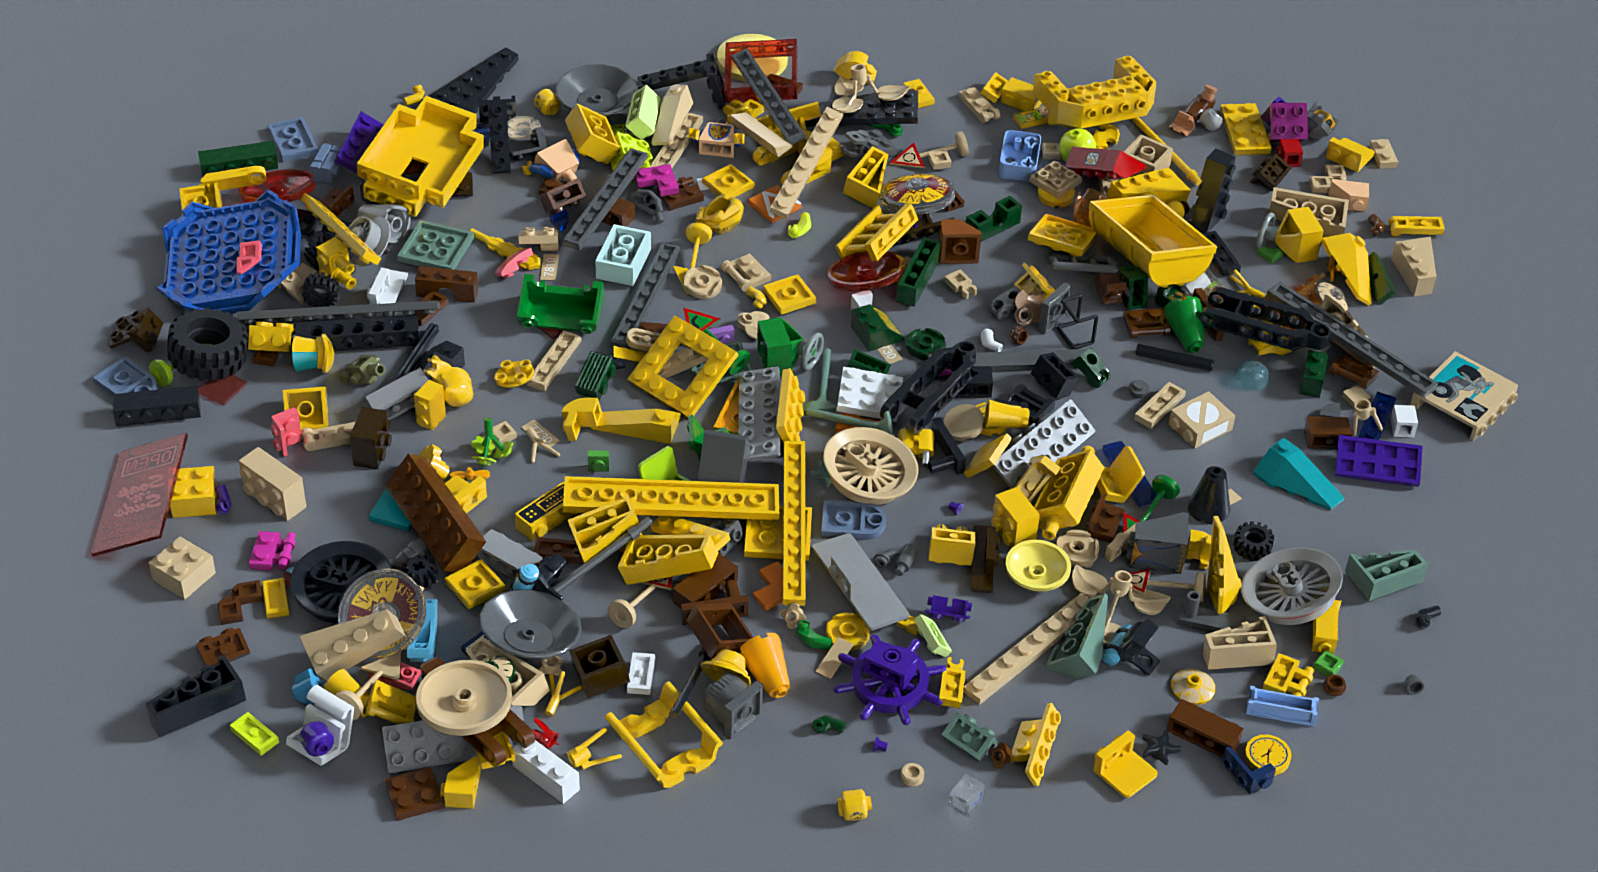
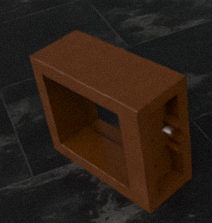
[686,602,754,659]

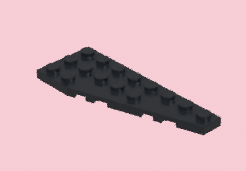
[409,47,519,114]
[788,89,918,126]

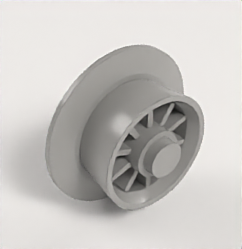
[348,216,391,267]

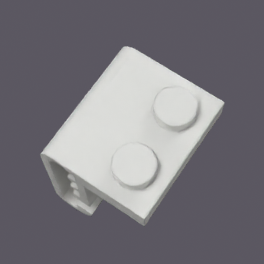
[286,685,354,766]

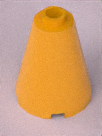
[739,633,790,698]

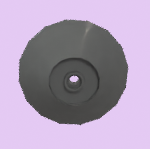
[556,64,638,116]
[479,590,582,659]

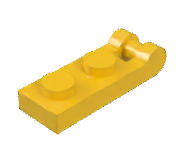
[1388,216,1445,237]

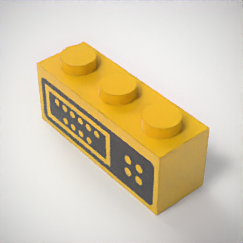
[515,482,577,542]

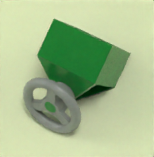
[757,317,824,375]

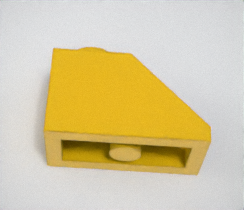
[440,756,481,809]

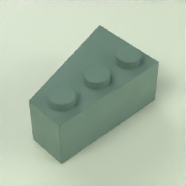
[1345,550,1429,601]

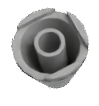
[357,204,411,243]

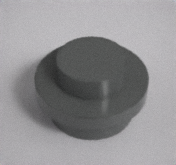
[1129,380,1149,398]

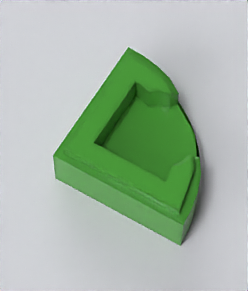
[1257,246,1284,264]

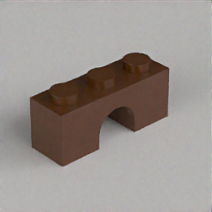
[415,266,479,303]

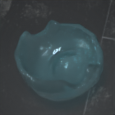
[1237,361,1269,390]

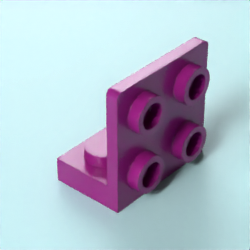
[1267,103,1308,142]

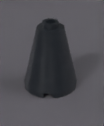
[1188,466,1230,524]

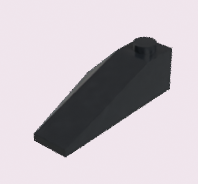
[410,340,465,413]

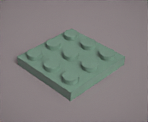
[397,220,474,270]

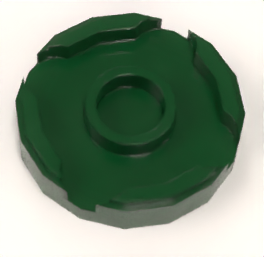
[906,328,946,360]

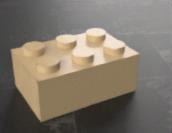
[239,447,307,521]

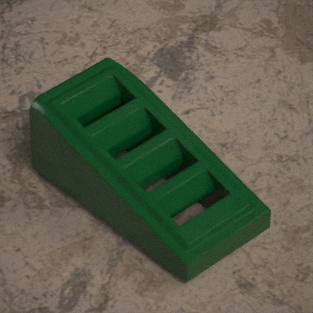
[847,349,891,374]

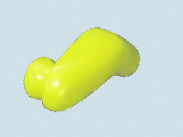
[788,212,811,238]

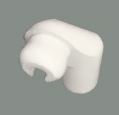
[980,329,1003,352]

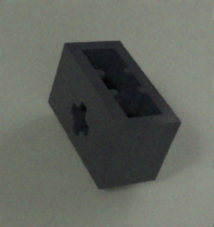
[1030,352,1079,399]
[950,366,993,398]

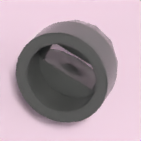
[1405,675,1424,695]

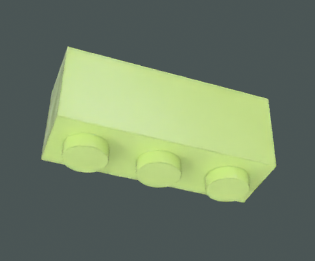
[625,85,661,140]

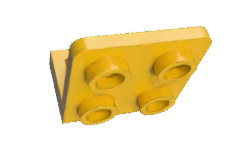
[1326,137,1375,172]
[248,322,296,352]
[1096,446,1145,503]
[445,476,487,514]
[1093,730,1158,798]

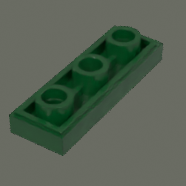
[1368,252,1396,305]

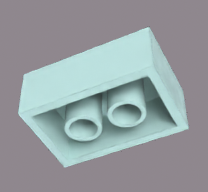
[595,224,651,286]

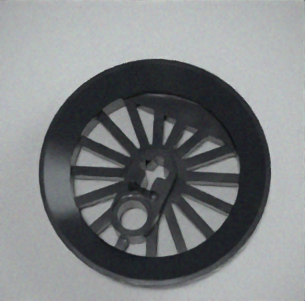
[290,541,393,623]

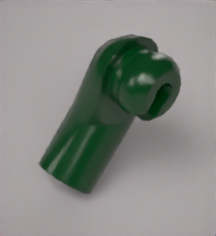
[812,715,847,733]

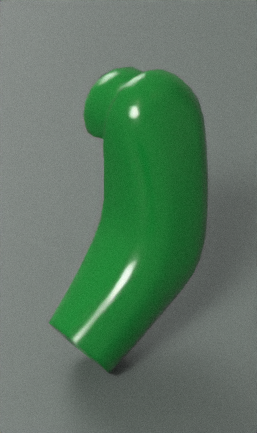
[871,124,903,137]
[795,620,832,650]

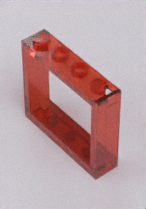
[724,39,798,103]

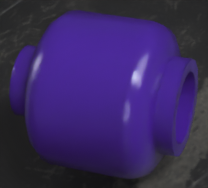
[299,721,334,757]

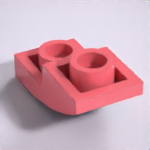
[494,248,533,279]
[369,658,421,690]

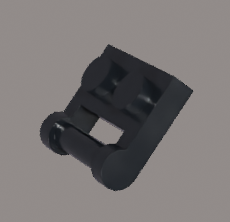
[1001,384,1055,424]

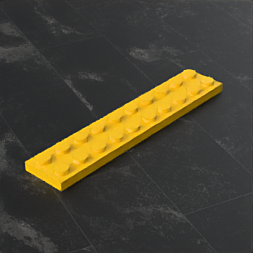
[563,476,779,520]

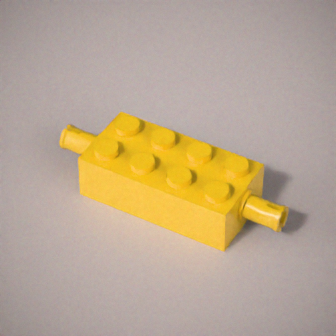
[1034,446,1104,540]

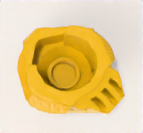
[695,194,744,234]

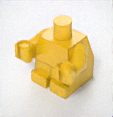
[1186,529,1212,570]

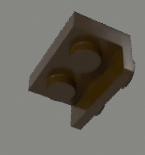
[1250,154,1292,191]

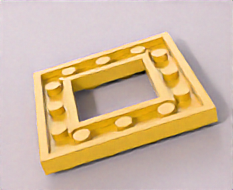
[627,315,739,418]

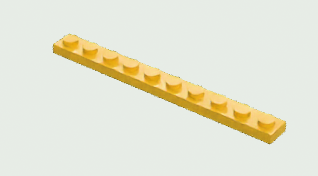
[783,441,806,606]

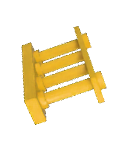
[835,203,918,262]

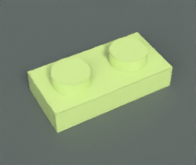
[914,614,952,657]

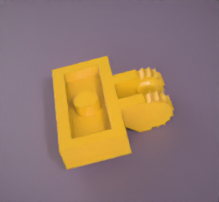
[723,99,764,124]

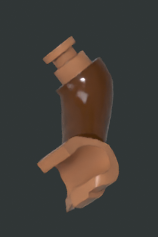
[1169,85,1217,136]

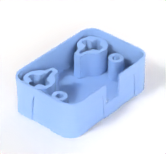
[999,130,1041,182]

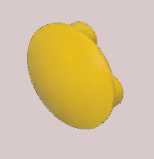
[494,359,534,388]

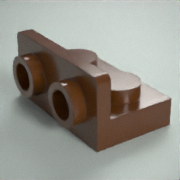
[320,186,355,217]
[1086,494,1125,543]
[196,628,250,666]

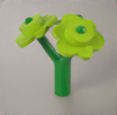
[471,418,514,467]

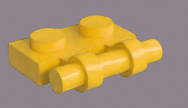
[1263,653,1314,697]

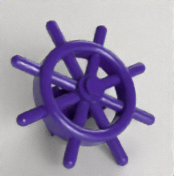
[833,634,946,725]

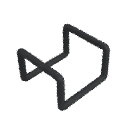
[1057,294,1099,349]

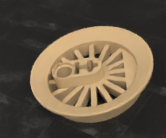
[823,427,918,505]

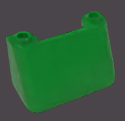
[517,274,605,334]

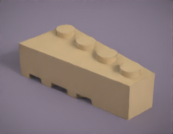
[1268,187,1349,237]

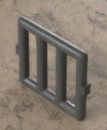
[1048,253,1119,274]

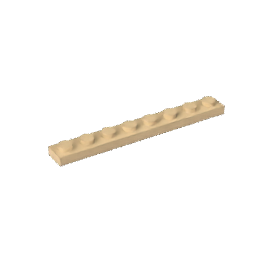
[769,107,843,220]
[963,593,1089,705]

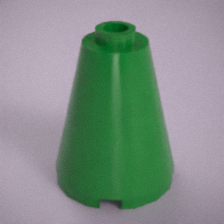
[1164,296,1204,353]

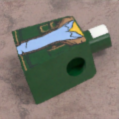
[1118,265,1148,311]

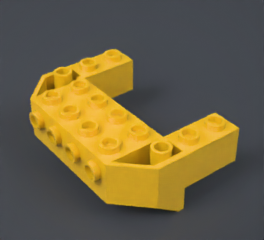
[1033,56,1156,129]

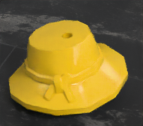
[700,649,751,686]

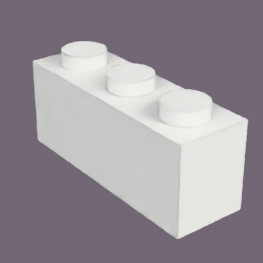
[513,740,580,804]

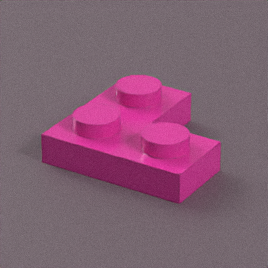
[634,164,679,196]

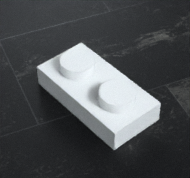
[627,652,655,695]

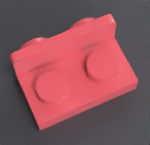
[270,407,302,457]

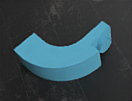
[407,599,437,662]

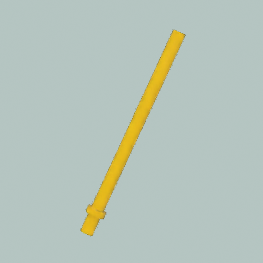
[1131,117,1202,186]

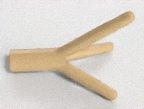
[526,428,560,463]

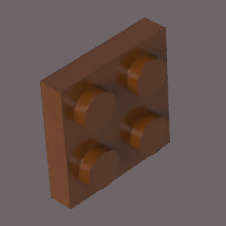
[385,767,443,821]

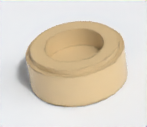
[900,763,924,787]

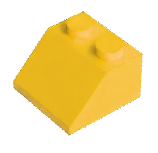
[283,387,328,430]

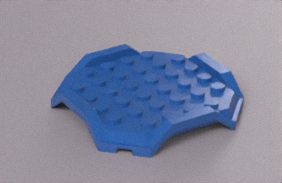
[156,189,301,314]

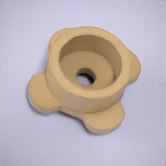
[780,603,806,629]
[539,656,563,676]

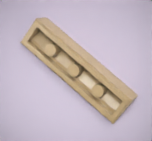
[730,113,792,157]

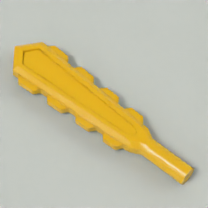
[470,228,540,270]

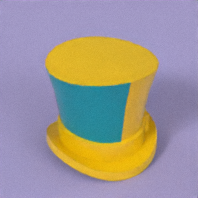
[292,334,334,373]

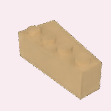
[300,609,406,681]

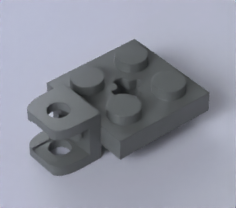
[840,129,898,157]

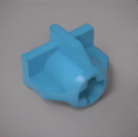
[292,668,326,705]

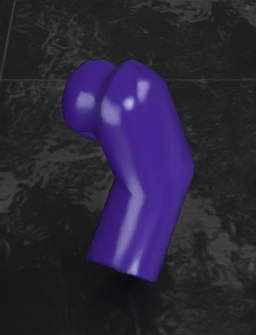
[215,484,232,514]

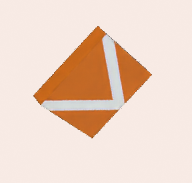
[748,184,802,223]

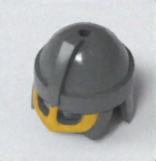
[1307,101,1340,139]

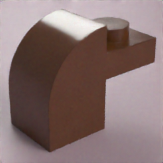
[1095,272,1127,305]

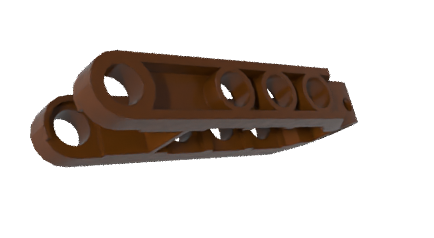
[421,657,535,767]

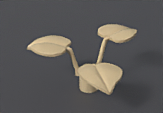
[832,64,910,113]
[1072,564,1171,645]

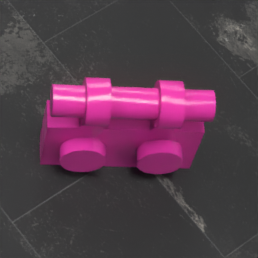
[249,531,296,571]

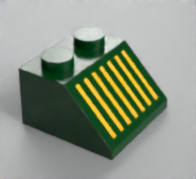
[851,304,904,352]

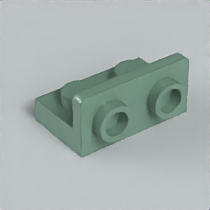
[941,713,998,761]

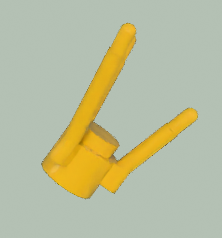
[567,728,622,770]

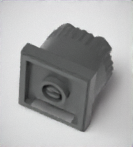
[704,671,763,739]

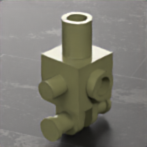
[340,355,385,385]

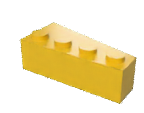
[1105,167,1191,205]
[618,535,718,585]

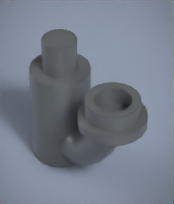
[874,544,918,576]

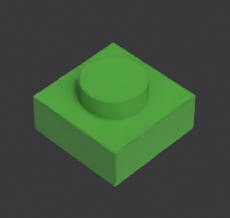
[588,450,610,471]

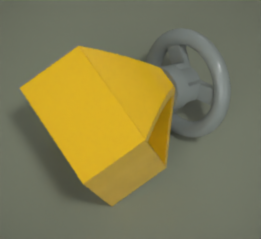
[1256,207,1324,263]

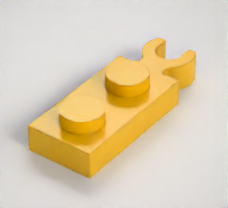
[939,657,966,709]

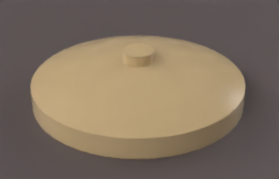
[416,660,512,736]

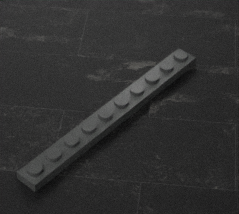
[1266,282,1438,398]
[236,301,440,324]

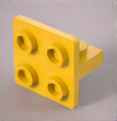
[1014,262,1055,301]

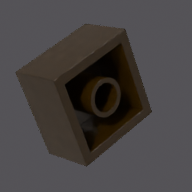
[350,407,392,469]
[569,635,630,698]

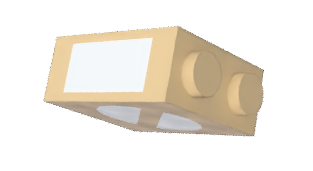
[1169,391,1235,448]

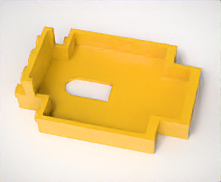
[357,96,484,217]

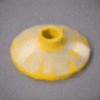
[1170,669,1215,705]

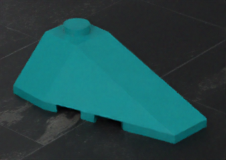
[1253,438,1344,511]

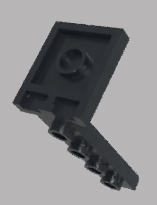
[637,53,726,110]
[478,95,516,174]

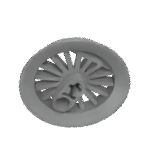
[1241,547,1343,625]

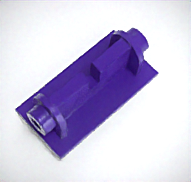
[926,595,972,622]

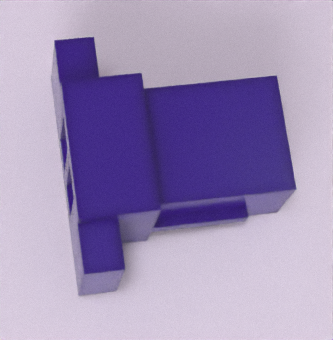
[948,501,964,515]
[873,737,888,752]

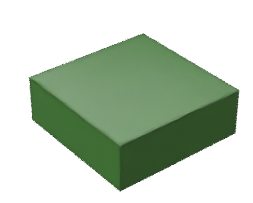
[1313,650,1344,677]

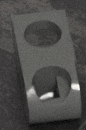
[988,286,1021,321]

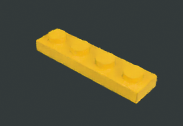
[650,516,730,551]

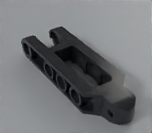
[1198,287,1331,351]
[880,341,976,434]

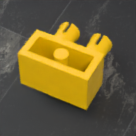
[316,237,357,290]
[929,524,975,566]

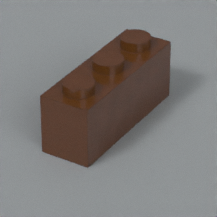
[673,553,738,608]
[1166,699,1244,758]

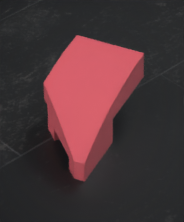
[237,241,262,275]

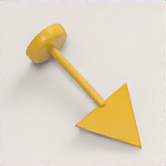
[673,223,712,295]

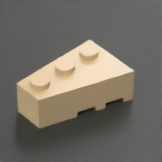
[1391,237,1437,296]
[1203,616,1277,670]

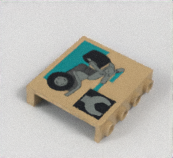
[1410,351,1518,441]

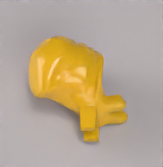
[423,355,474,407]

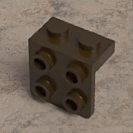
[108,307,163,353]

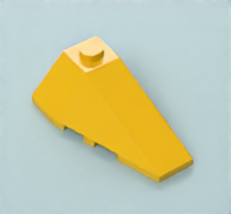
[1321,233,1372,306]
[591,409,681,444]

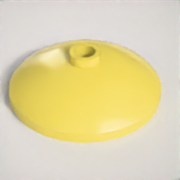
[1005,540,1071,591]

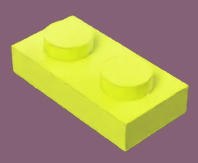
[230,712,279,756]

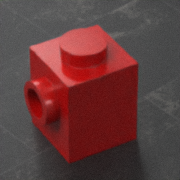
[1276,139,1303,167]

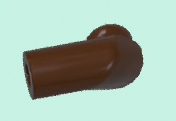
[1368,214,1385,236]

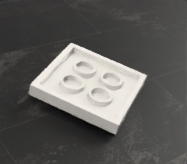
[836,367,903,422]

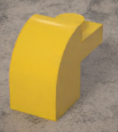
[834,51,877,85]
[561,398,602,441]

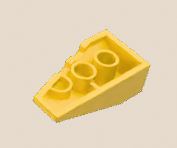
[1206,516,1242,614]

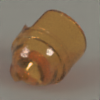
[1072,188,1109,227]

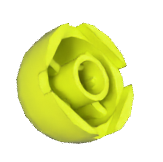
[1059,128,1097,162]

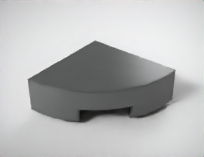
[1319,403,1340,417]

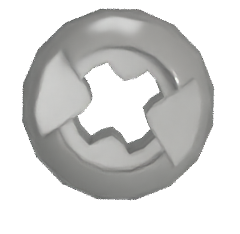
[1199,108,1223,131]

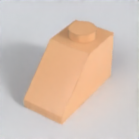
[1328,179,1369,212]

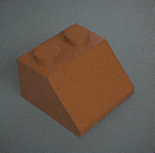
[939,219,981,264]

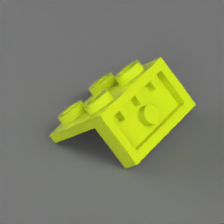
[610,132,654,171]

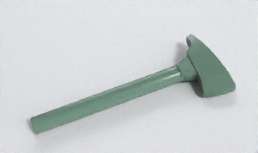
[803,348,838,414]
[806,408,892,435]

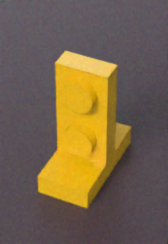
[1014,455,1061,503]

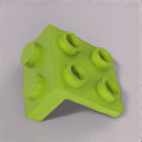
[638,446,691,481]

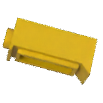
[1312,600,1342,654]

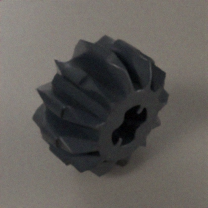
[400,555,438,589]

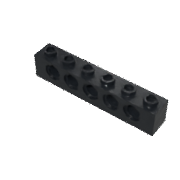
[296,314,419,351]

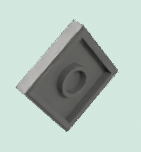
[1038,282,1071,334]

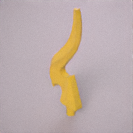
[1093,123,1120,149]

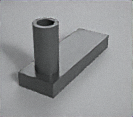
[1177,591,1246,632]

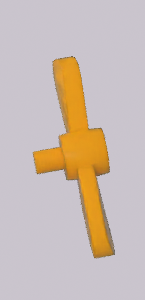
[1327,257,1340,282]
[450,467,490,481]

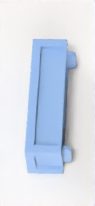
[1246,686,1319,727]

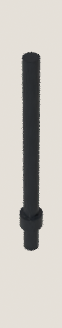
[669,647,711,719]

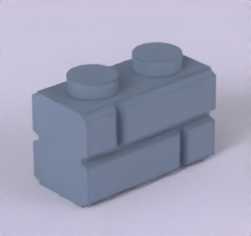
[309,143,342,184]

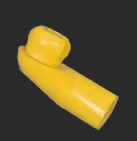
[403,85,425,106]
[746,286,767,309]

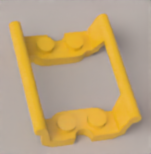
[605,682,723,788]

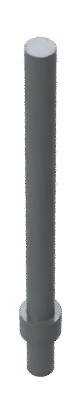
[547,517,653,594]

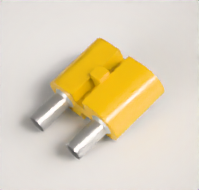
[898,428,934,468]

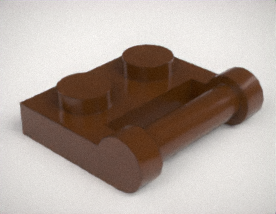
[1123,308,1171,338]
[1329,355,1379,389]

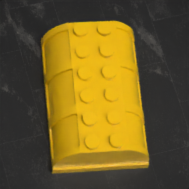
[1089,195,1217,288]

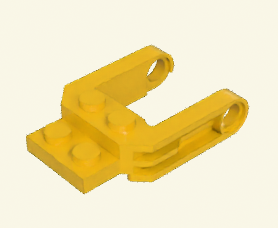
[753,130,846,185]
[179,166,267,215]

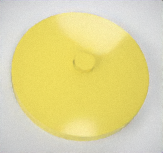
[717,34,788,82]

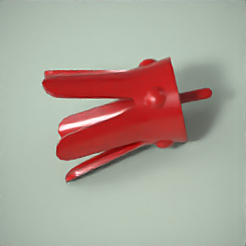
[531,718,559,749]

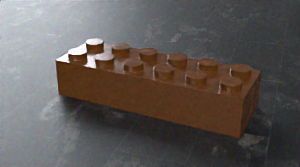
[385,453,486,573]

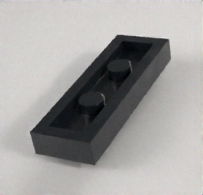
[1202,231,1241,276]

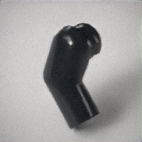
[1416,605,1441,628]

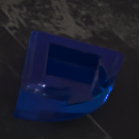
[550,209,569,232]

